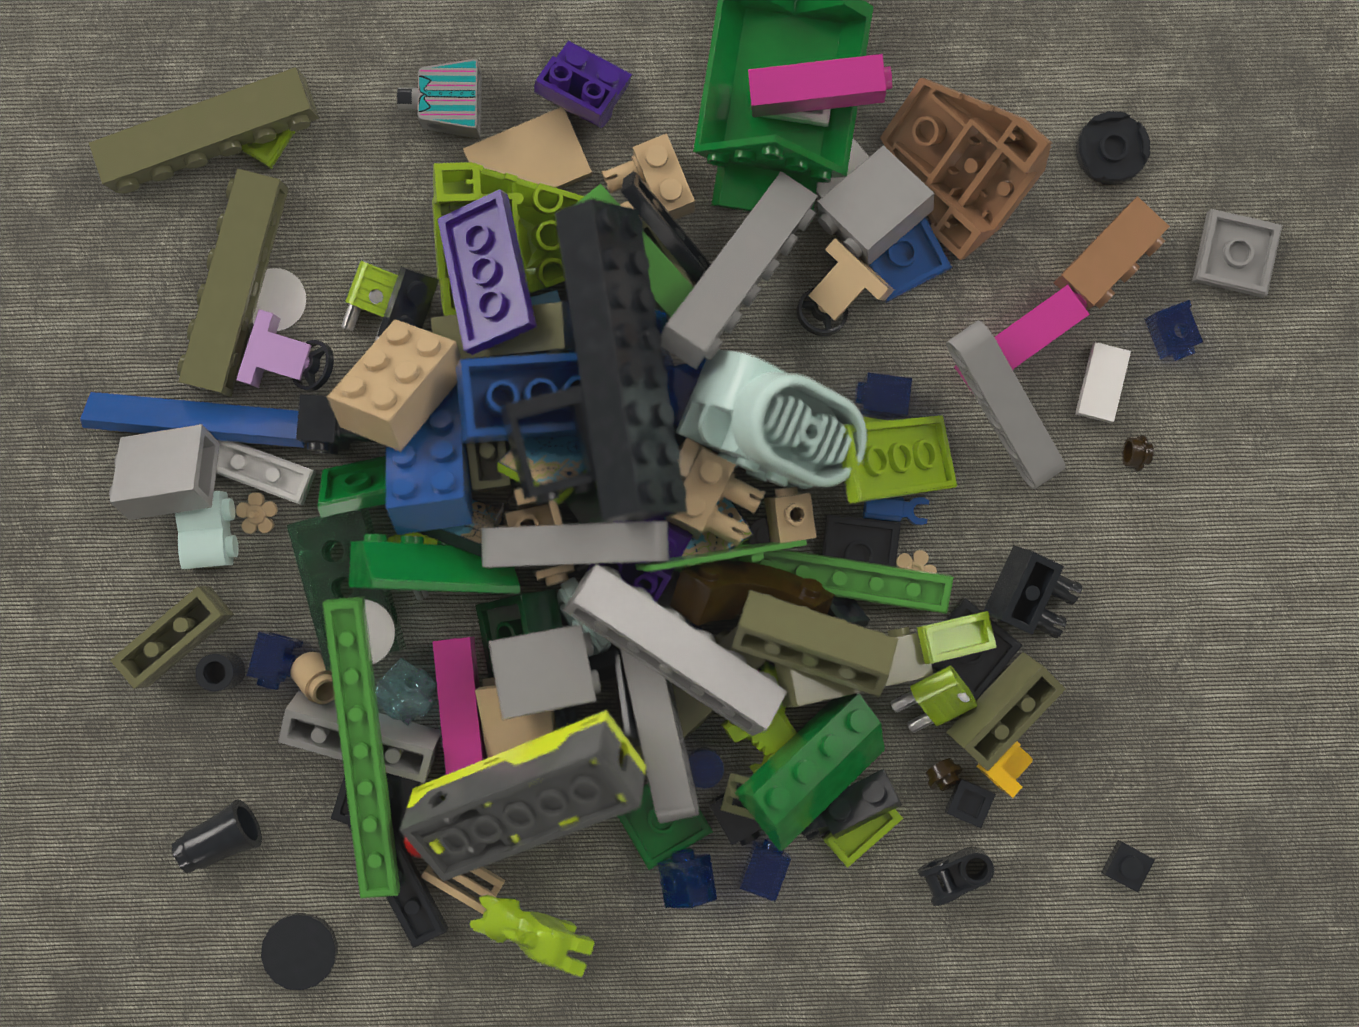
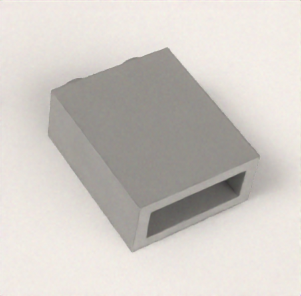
[817,145,934,266]
[109,424,220,520]
[489,624,601,720]

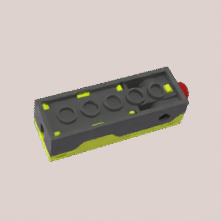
[400,710,646,881]

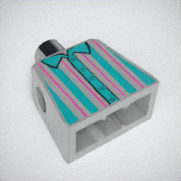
[397,59,482,139]

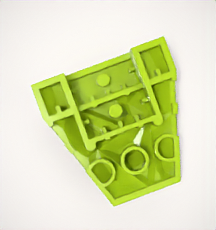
[432,162,585,316]

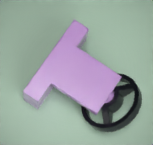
[236,309,334,391]

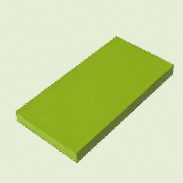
[841,415,957,504]

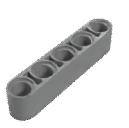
[946,320,1066,489]
[481,521,669,567]
[621,649,699,823]

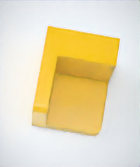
[976,741,1033,798]

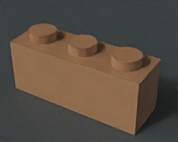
[1053,196,1170,310]

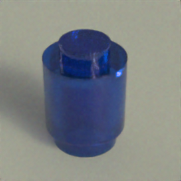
[688,747,724,788]

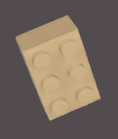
[327,319,461,451]

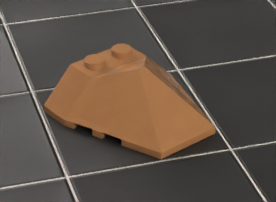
[880,78,1052,260]

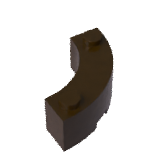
[669,560,835,626]

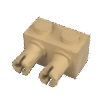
[602,133,695,220]
[666,448,765,547]

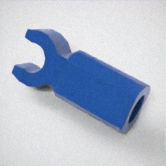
[863,497,929,526]

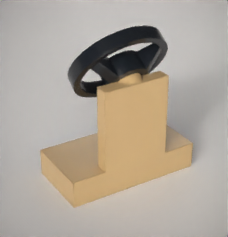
[796,239,894,336]

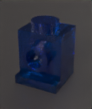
[1144,300,1203,361]
[246,631,303,690]

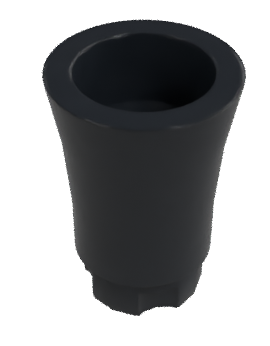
[172,799,262,873]

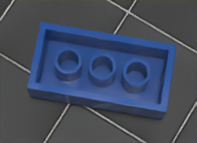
[456,353,582,444]
[386,384,473,535]

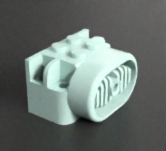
[676,350,867,489]

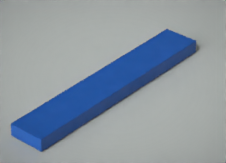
[80,392,305,448]

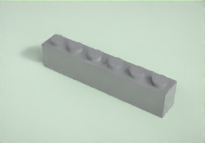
[661,172,818,369]
[563,564,787,736]

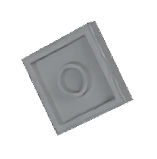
[1192,209,1282,298]

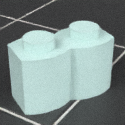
[175,491,239,569]

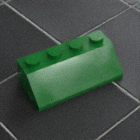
[349,534,520,594]
[735,693,885,851]

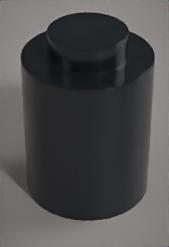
[195,652,245,692]

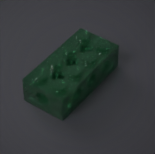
[286,508,407,671]

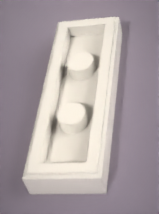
[216,440,316,505]

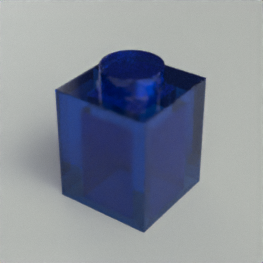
[855,372,912,419]
[739,838,791,902]

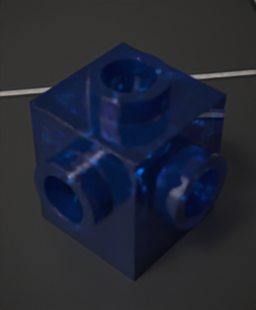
[658,849,717,909]

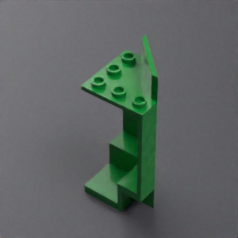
[693,0,874,222]

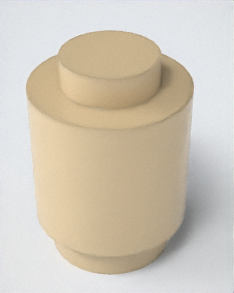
[290,652,335,704]

